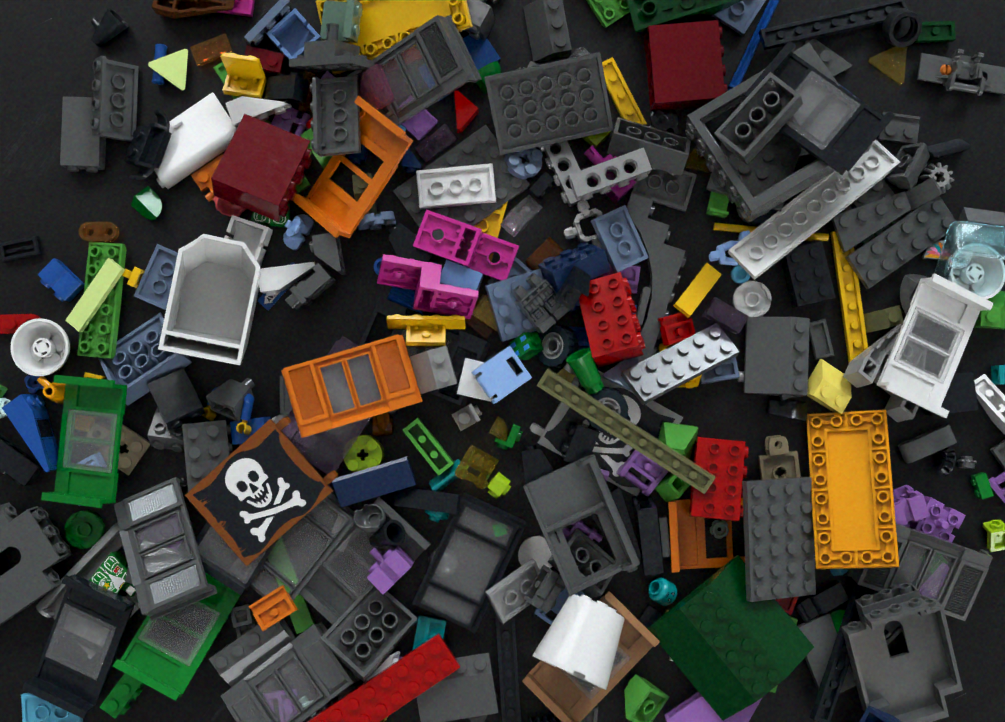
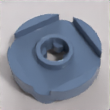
[504,148,543,179]
[358,211,396,230]

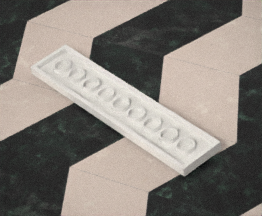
[728,140,900,280]

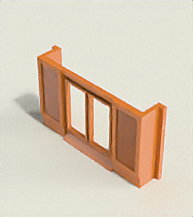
[293,96,413,238]
[668,498,745,573]

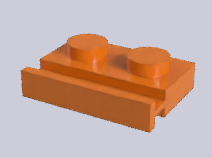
[248,585,298,631]

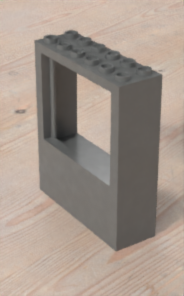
[685,43,873,223]

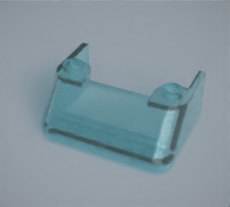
[934,221,1005,280]

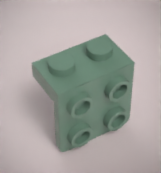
[320,0,362,43]

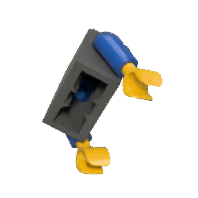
[202,378,255,435]

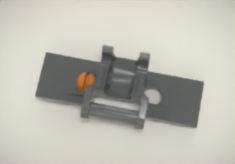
[917,49,1005,96]

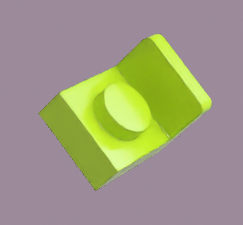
[983,520,1005,552]

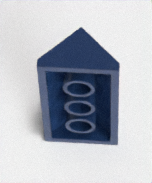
[332,457,416,507]

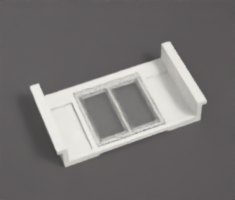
[877,274,993,418]

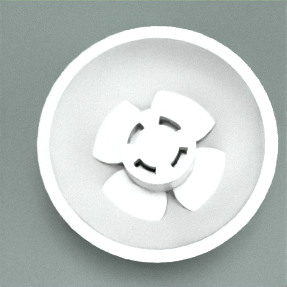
[947,244,1005,299]
[11,318,70,376]

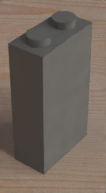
[60,97,106,173]

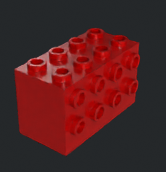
[579,272,646,367]
[689,437,748,521]

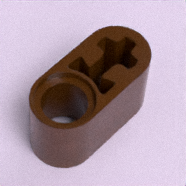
[525,237,563,270]

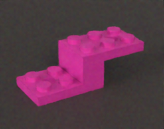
[413,209,519,281]
[377,254,479,319]

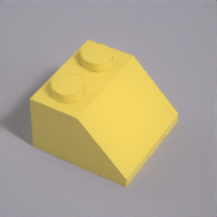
[807,359,852,414]

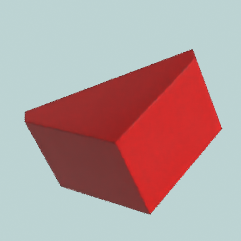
[454,91,479,133]

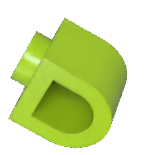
[486,472,511,499]

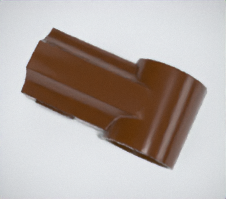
[372,412,393,436]

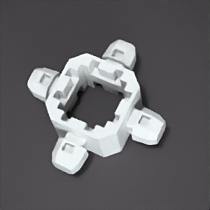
[564,201,603,249]

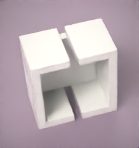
[224,215,273,266]

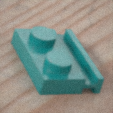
[412,615,447,651]

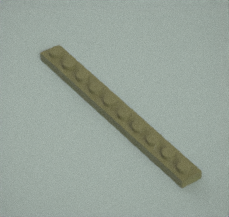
[537,369,716,494]

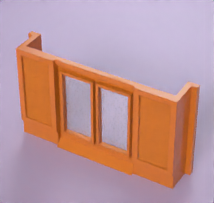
[281,334,423,438]

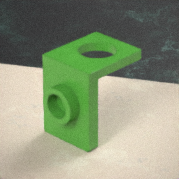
[706,191,729,218]

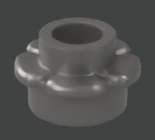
[957,456,977,469]

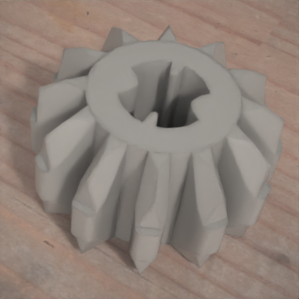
[919,162,954,194]

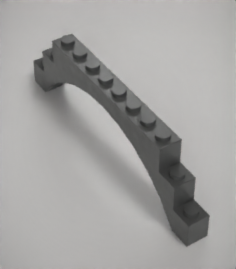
[614,193,687,367]

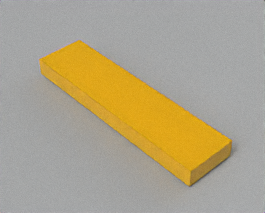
[602,57,647,125]

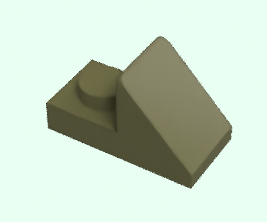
[863,305,904,333]

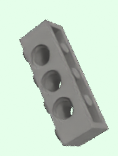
[539,141,582,207]
[568,147,652,201]

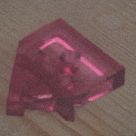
[360,64,396,109]

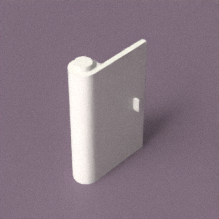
[154,92,237,189]

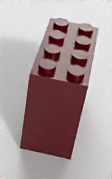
[644,20,727,112]
[211,114,312,222]

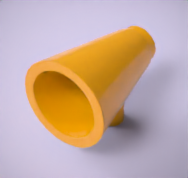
[37,376,65,404]

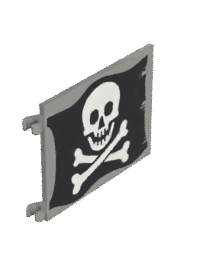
[530,363,683,496]

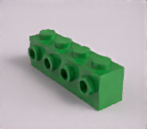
[100,639,161,719]

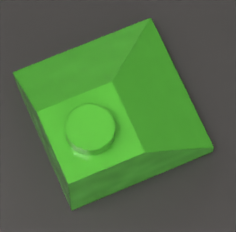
[974,291,1005,330]
[658,422,699,460]
[624,674,669,722]

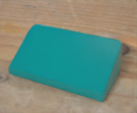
[429,459,467,492]

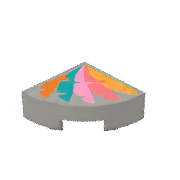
[922,240,944,260]

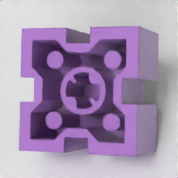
[893,485,930,528]
[909,496,966,542]
[367,546,415,594]

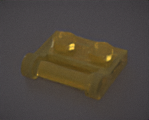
[455,444,499,489]

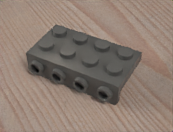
[90,56,139,142]
[310,75,361,157]
[182,420,233,502]

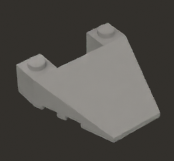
[843,324,927,422]

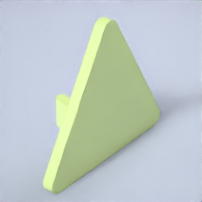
[148,49,188,91]

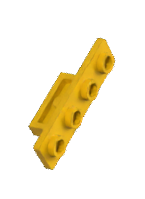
[386,314,466,346]

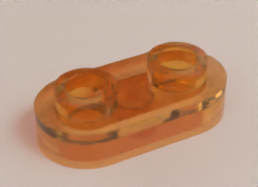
[79,222,119,242]

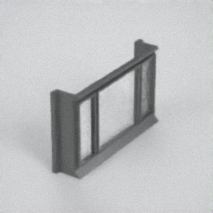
[229,493,355,601]

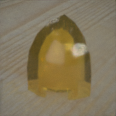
[489,415,508,441]

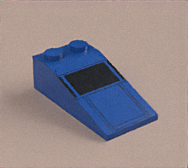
[2,394,59,472]

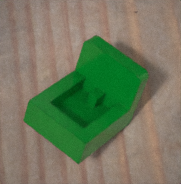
[494,424,523,450]

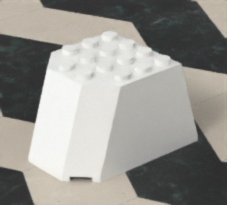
[158,234,260,365]

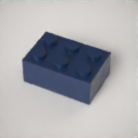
[538,242,611,293]

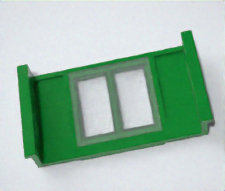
[41,375,127,508]
[113,573,241,701]

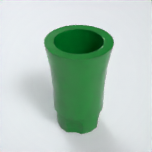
[566,348,604,395]

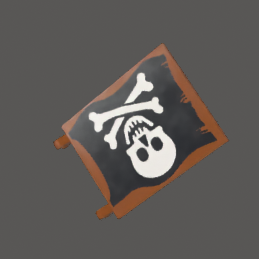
[185,416,338,566]

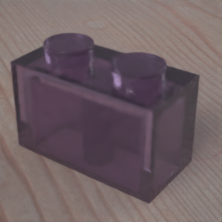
[702,297,749,334]

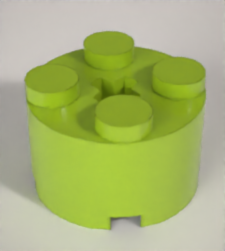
[343,435,384,472]

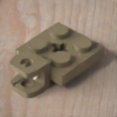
[87,422,151,476]
[758,435,801,480]

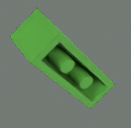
[403,418,455,476]

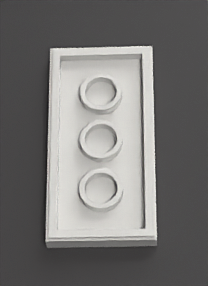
[416,163,496,210]

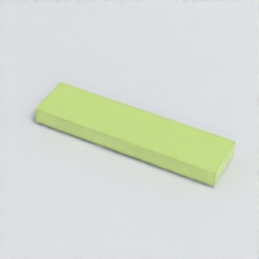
[65,258,125,332]

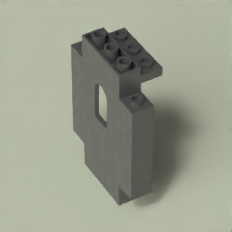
[0,502,73,626]
[842,583,963,722]

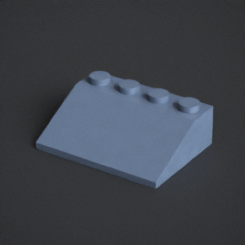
[98,312,192,405]

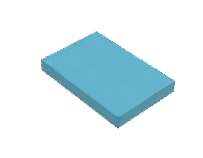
[21,693,83,722]

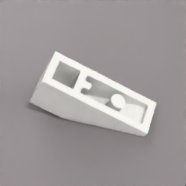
[259,262,317,296]
[974,374,1005,435]

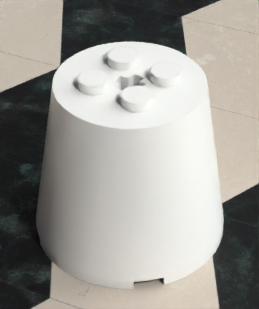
[533,594,625,690]

